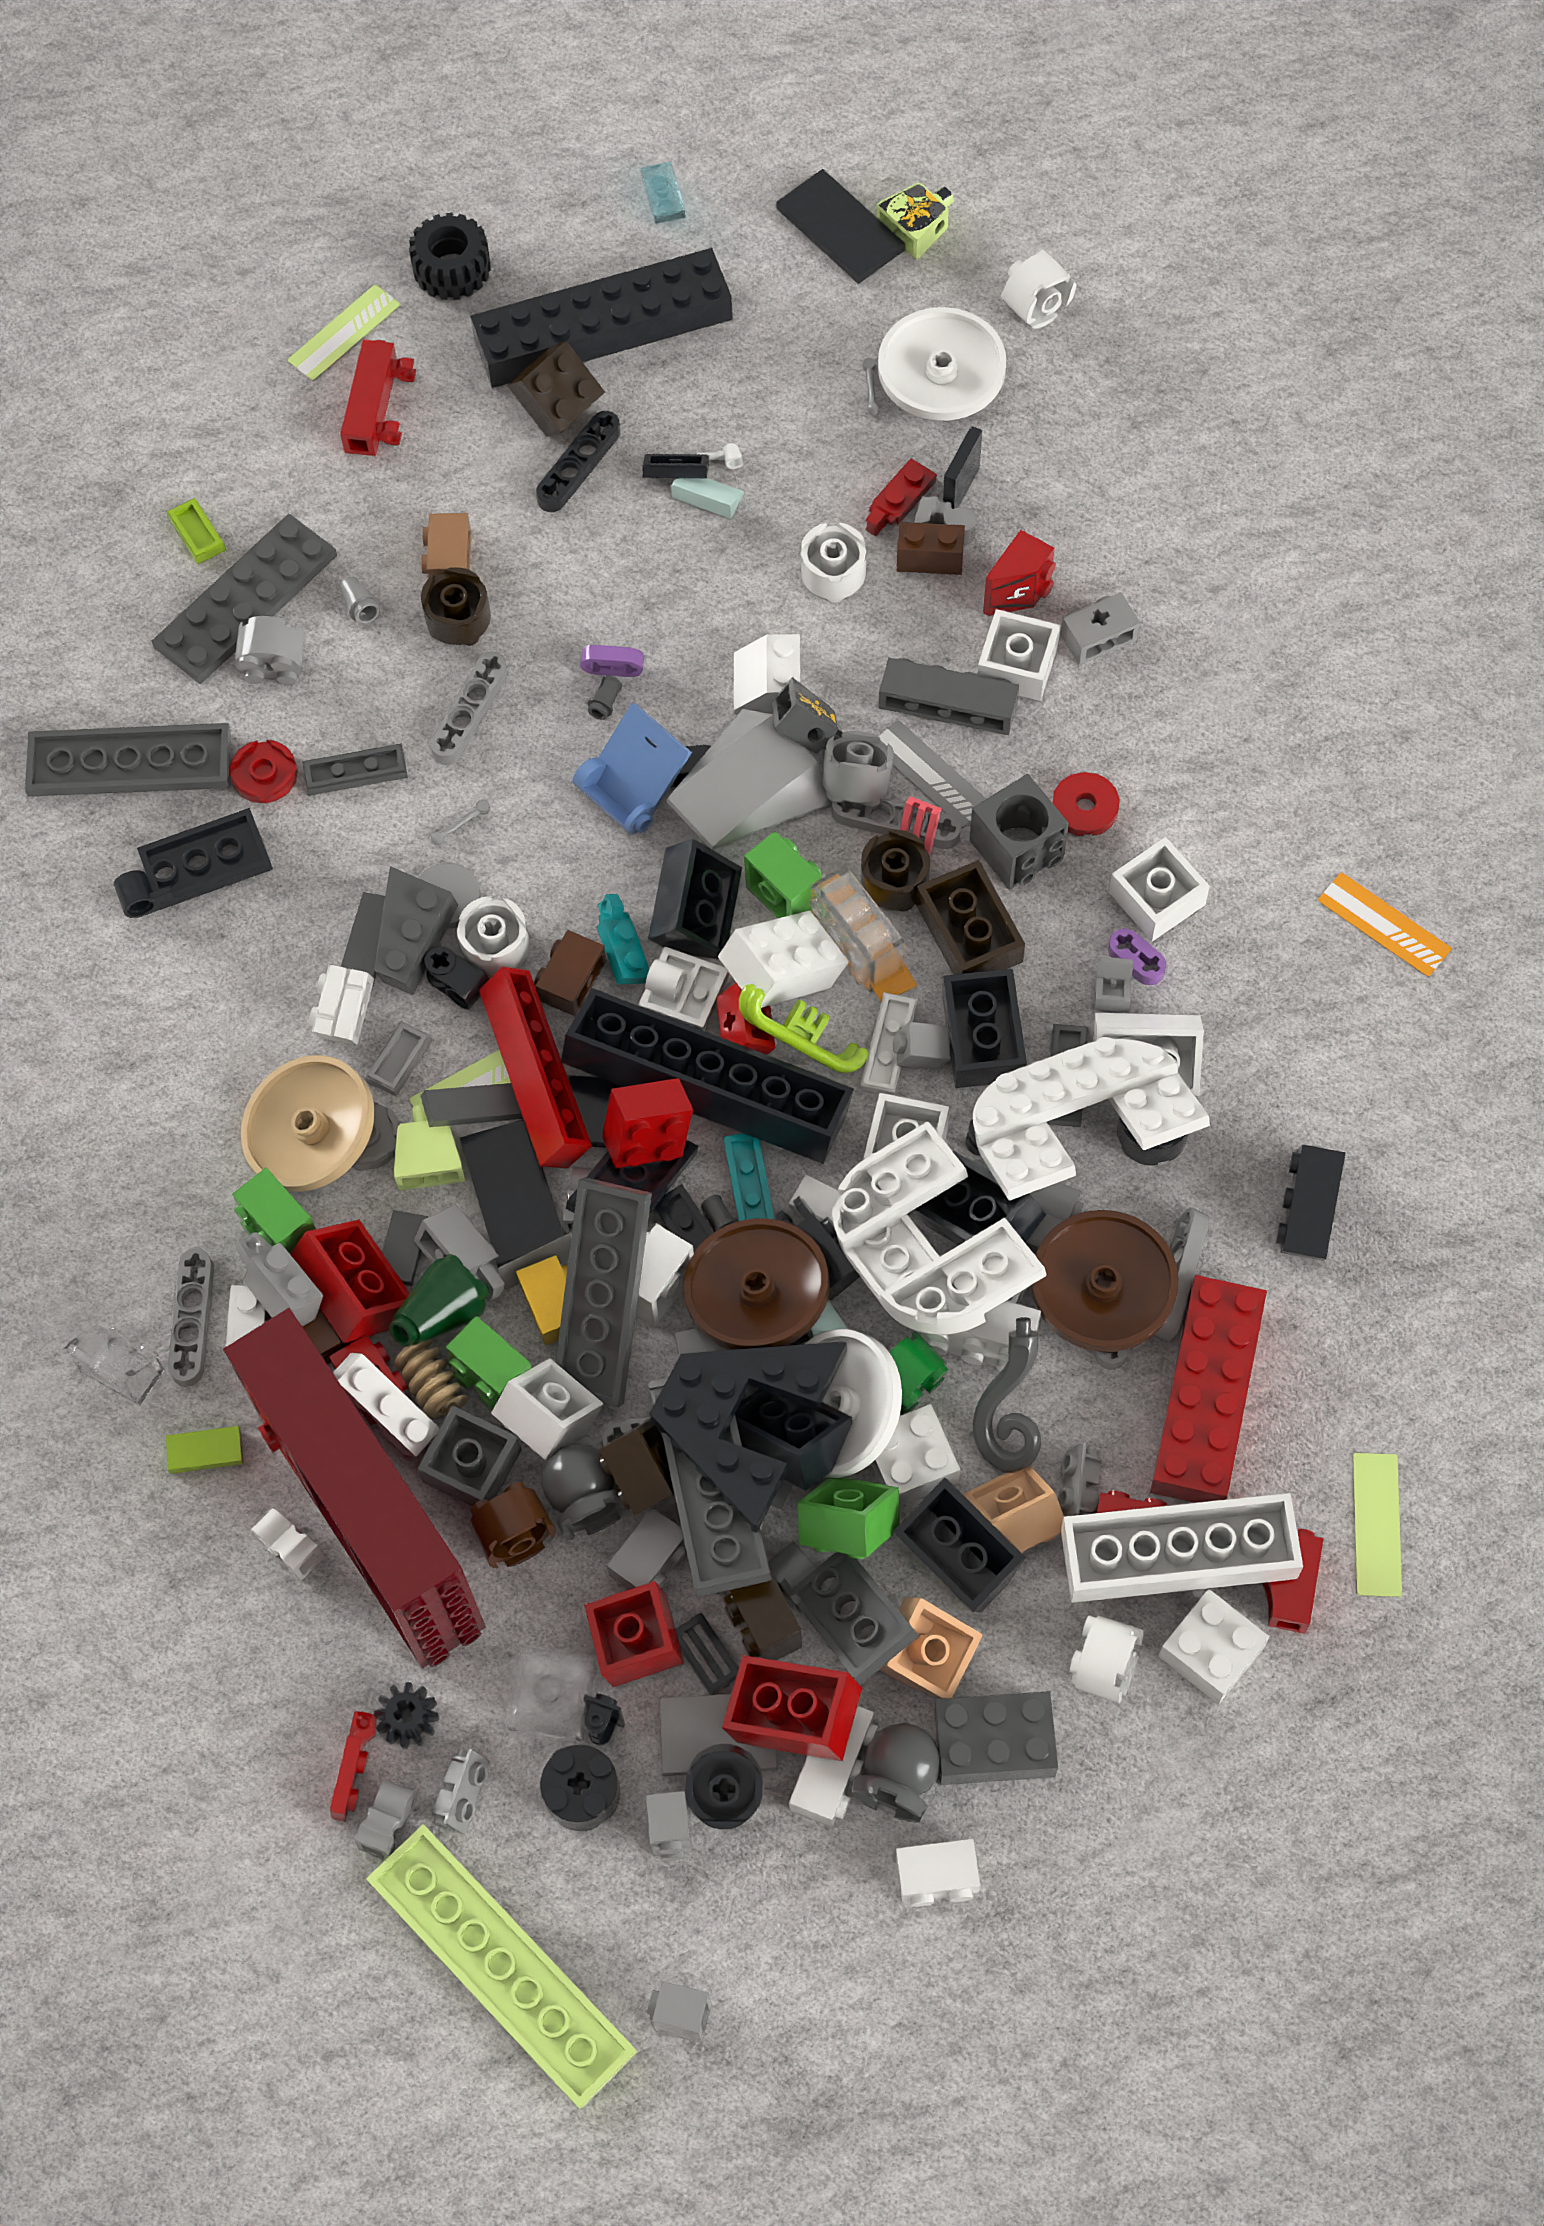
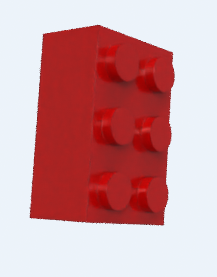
[290,1219,410,1343]
[722,1655,862,1762]

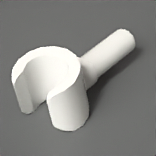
[697,443,743,469]

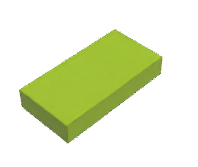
[166,498,226,565]
[166,1426,244,1474]

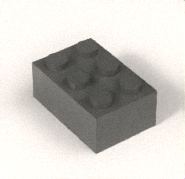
[934,1691,1058,1785]

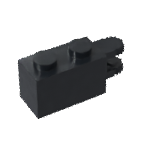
[776,1196,861,1301]

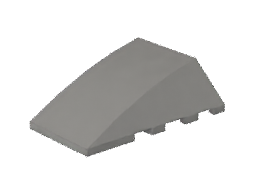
[666,709,832,850]

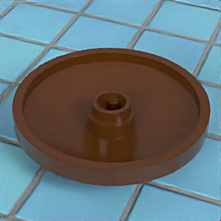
[1031,1210,1178,1352]
[683,1218,830,1350]

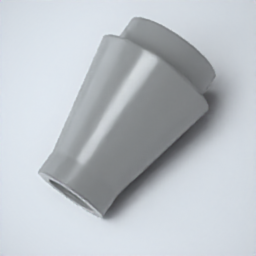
[340,577,380,624]

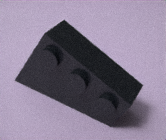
[1276,1144,1346,1261]

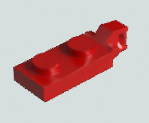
[865,458,937,536]
[330,1711,377,1822]

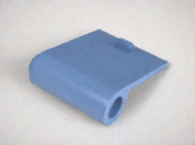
[572,703,692,834]

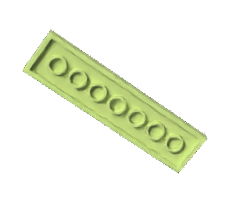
[366,1824,637,2110]

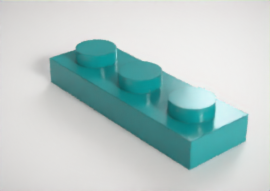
[723,1133,775,1221]

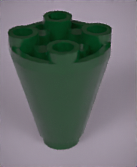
[389,1254,489,1347]

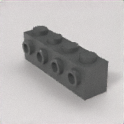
[879,657,1019,736]

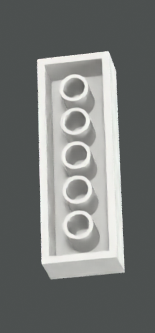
[1061,1493,1303,1603]

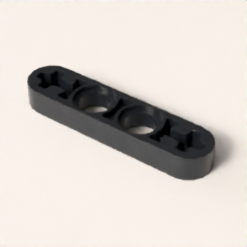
[536,411,620,512]

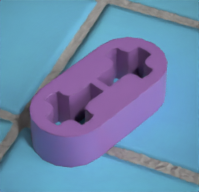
[580,645,644,677]
[1108,928,1166,985]

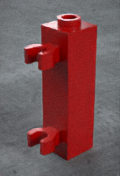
[340,339,416,456]

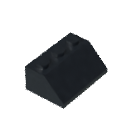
[648,838,742,959]
[735,1389,853,1491]
[893,1477,1026,1613]

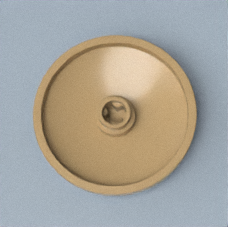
[240,1055,374,1192]

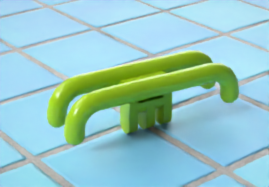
[739,984,869,1073]

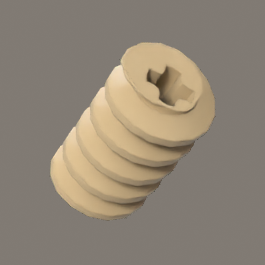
[395,1339,468,1419]

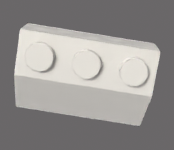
[1093,1013,1204,1096]

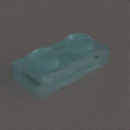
[641,161,685,224]

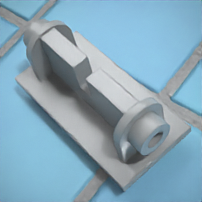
[1058,1442,1102,1517]
[431,1749,490,1835]

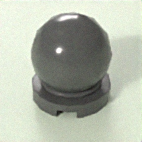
[542,1444,630,1540]
[851,1722,940,1823]

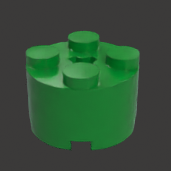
[889,1331,949,1415]

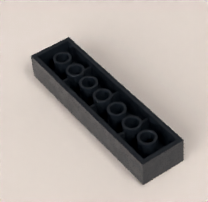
[470,248,733,388]
[561,988,854,1164]

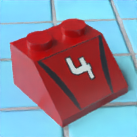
[983,529,1056,616]

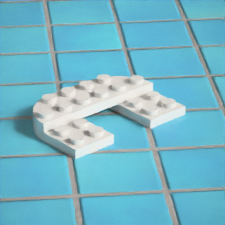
[973,1037,1210,1201]
[832,1121,1046,1334]

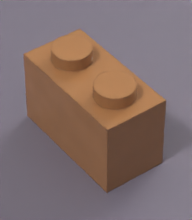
[421,513,471,578]

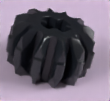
[374,1682,440,1749]

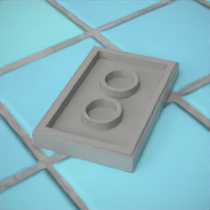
[660,1694,777,1776]

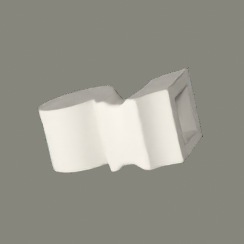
[251,1508,325,1581]

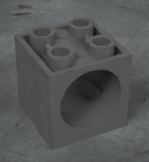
[969,773,1069,890]

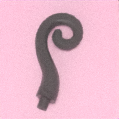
[973,1317,1041,1472]

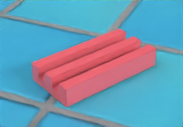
[900,796,942,858]

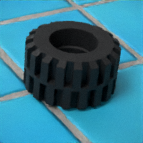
[409,213,491,300]

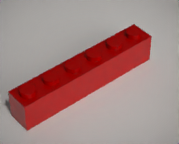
[479,967,592,1169]

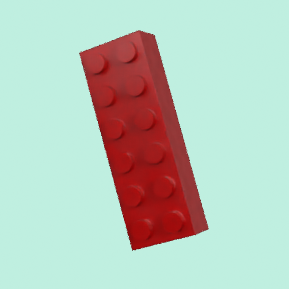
[1150,1275,1267,1503]

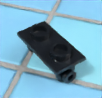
[583,1693,625,1745]

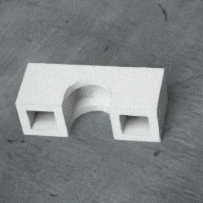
[333,1353,440,1457]

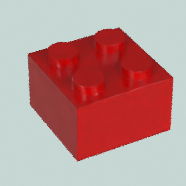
[602,1078,693,1168]
[584,1581,684,1687]

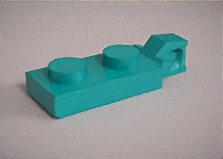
[597,894,650,985]

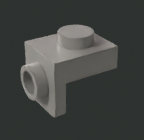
[1094,957,1133,1013]

